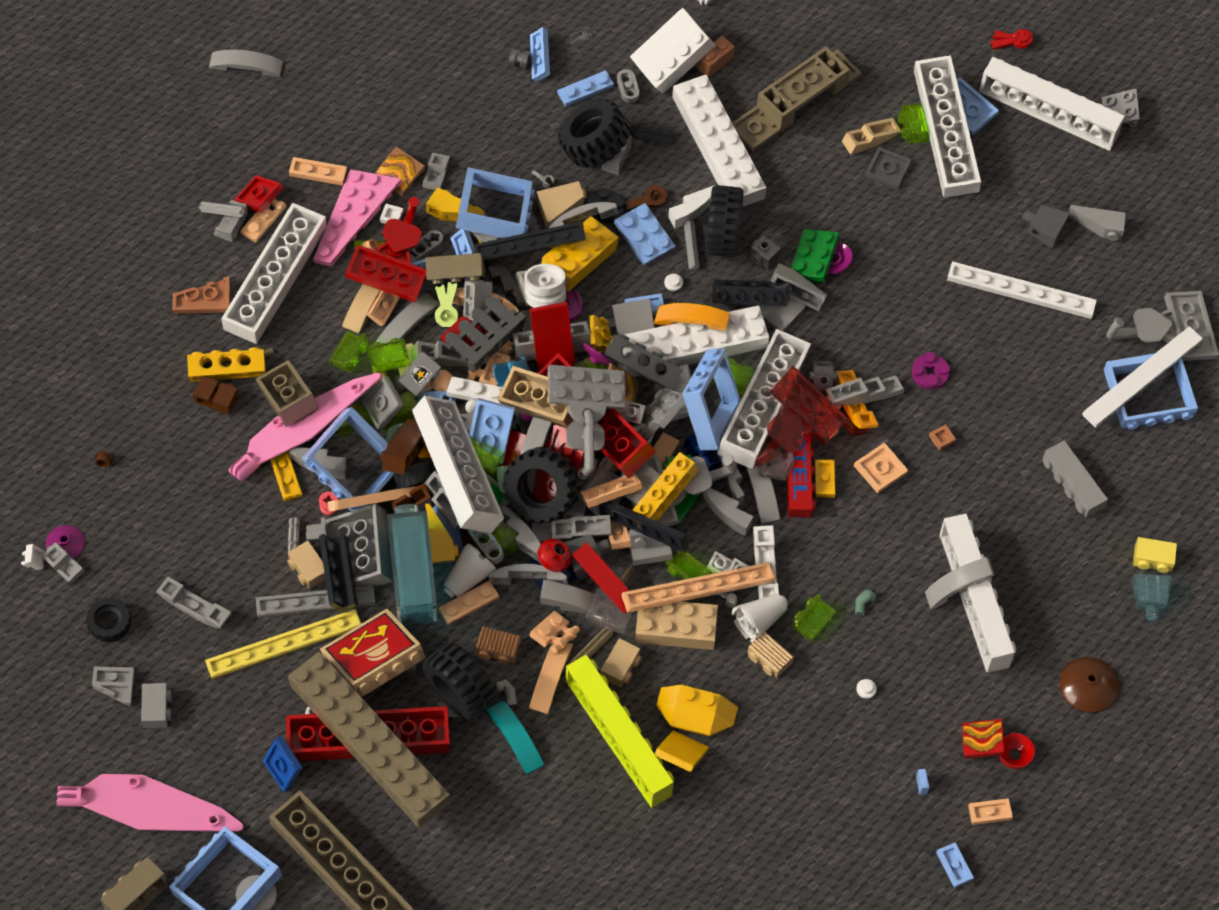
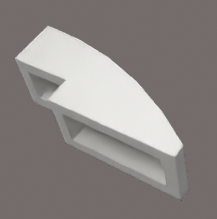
[669,185,715,229]

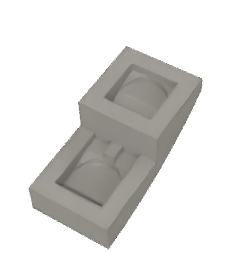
[423,153,450,190]
[42,542,85,584]

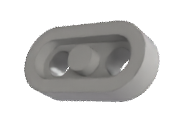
[617,69,639,103]

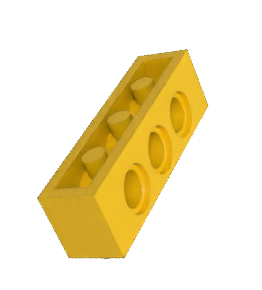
[187,347,266,382]
[632,452,699,522]

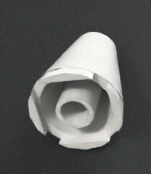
[443,544,496,598]
[732,594,788,642]

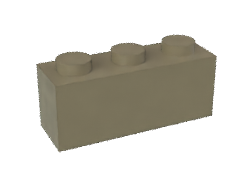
[425,253,485,284]

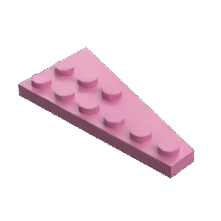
[313,169,402,267]

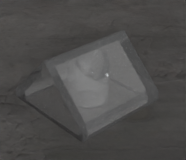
[756,433,795,481]

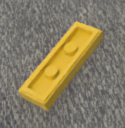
[270,451,302,501]

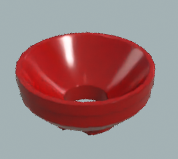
[537,538,572,572]
[999,733,1035,769]

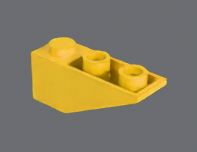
[426,187,485,221]

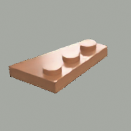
[172,276,230,314]

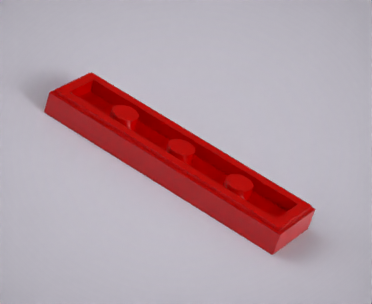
[571,542,629,614]

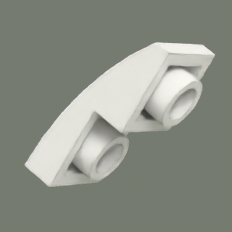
[706,551,748,573]

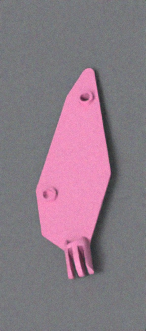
[229,373,381,482]
[56,774,243,832]

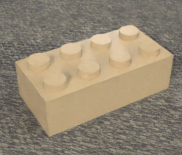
[497,366,574,428]
[635,602,718,650]

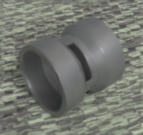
[509,47,531,69]

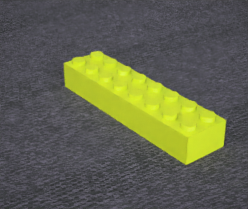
[566,655,674,808]

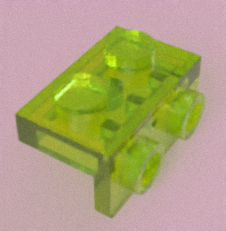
[329,331,368,372]
[665,551,712,580]
[793,593,836,642]

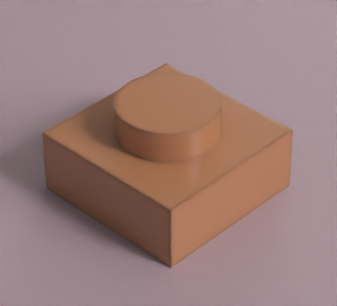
[929,424,956,451]

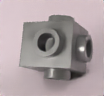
[750,236,780,270]
[809,361,837,391]

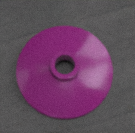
[828,243,853,274]
[583,343,615,366]
[46,525,85,559]

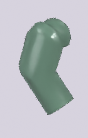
[855,589,876,616]

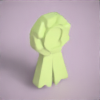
[435,282,458,327]

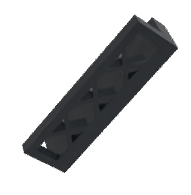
[319,534,358,613]

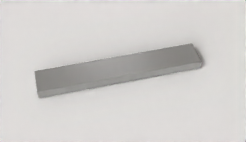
[256,585,375,618]

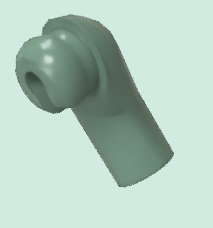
[385,423,404,443]

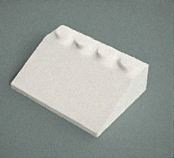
[630,8,716,94]

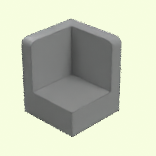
[306,517,326,547]

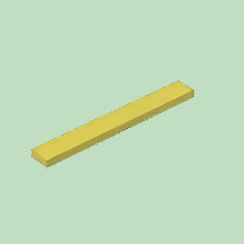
[205,609,361,679]

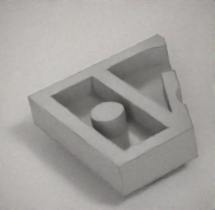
[92,667,135,706]

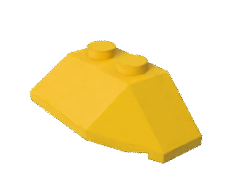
[656,685,738,736]

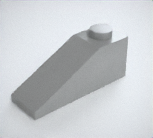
[1069,205,1126,241]
[770,263,827,311]

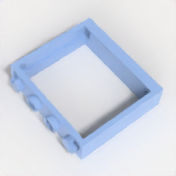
[456,167,535,238]
[682,348,741,450]
[1104,354,1198,430]
[302,407,394,511]
[169,826,282,910]

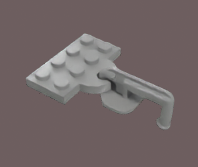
[1106,291,1219,361]
[548,365,625,479]
[598,388,685,480]
[622,454,737,527]

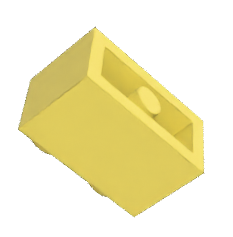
[1133,537,1177,573]

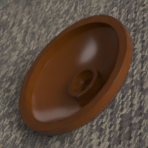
[1060,657,1119,713]

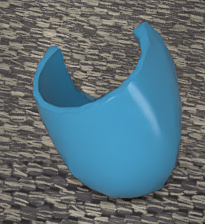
[493,357,530,387]

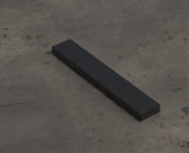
[473,221,587,262]
[598,501,690,553]

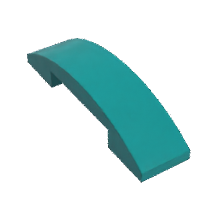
[487,700,544,775]

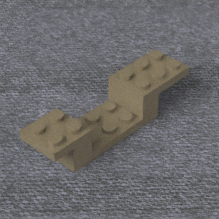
[732,47,861,152]

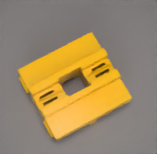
[590,315,613,353]

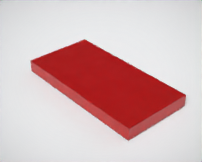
[529,302,576,372]

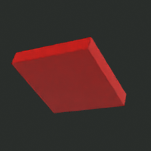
[234,175,284,213]

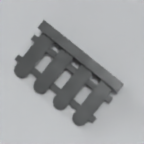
[445,296,526,373]

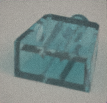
[1131,574,1172,620]

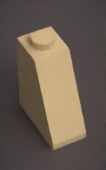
[537,181,587,229]

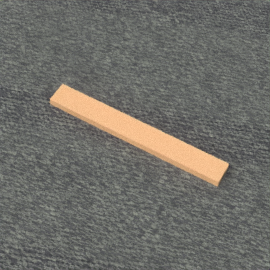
[621,562,775,613]

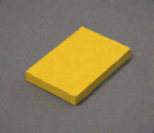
[654,730,709,772]

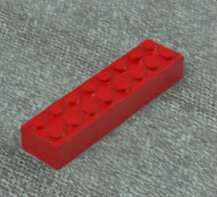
[537,353,656,479]
[286,706,450,761]

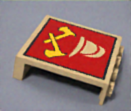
[320,609,426,697]

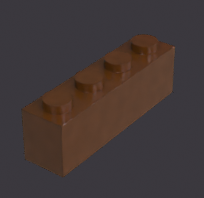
[380,418,426,475]

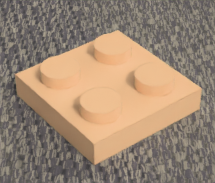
[854,443,908,494]

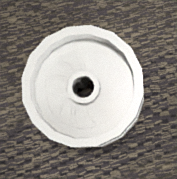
[524,264,566,308]

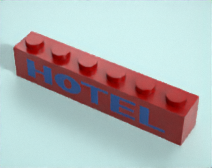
[785,407,816,518]

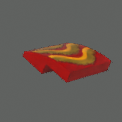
[962,719,1005,759]

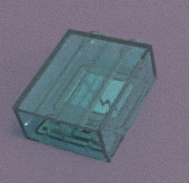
[387,504,437,626]

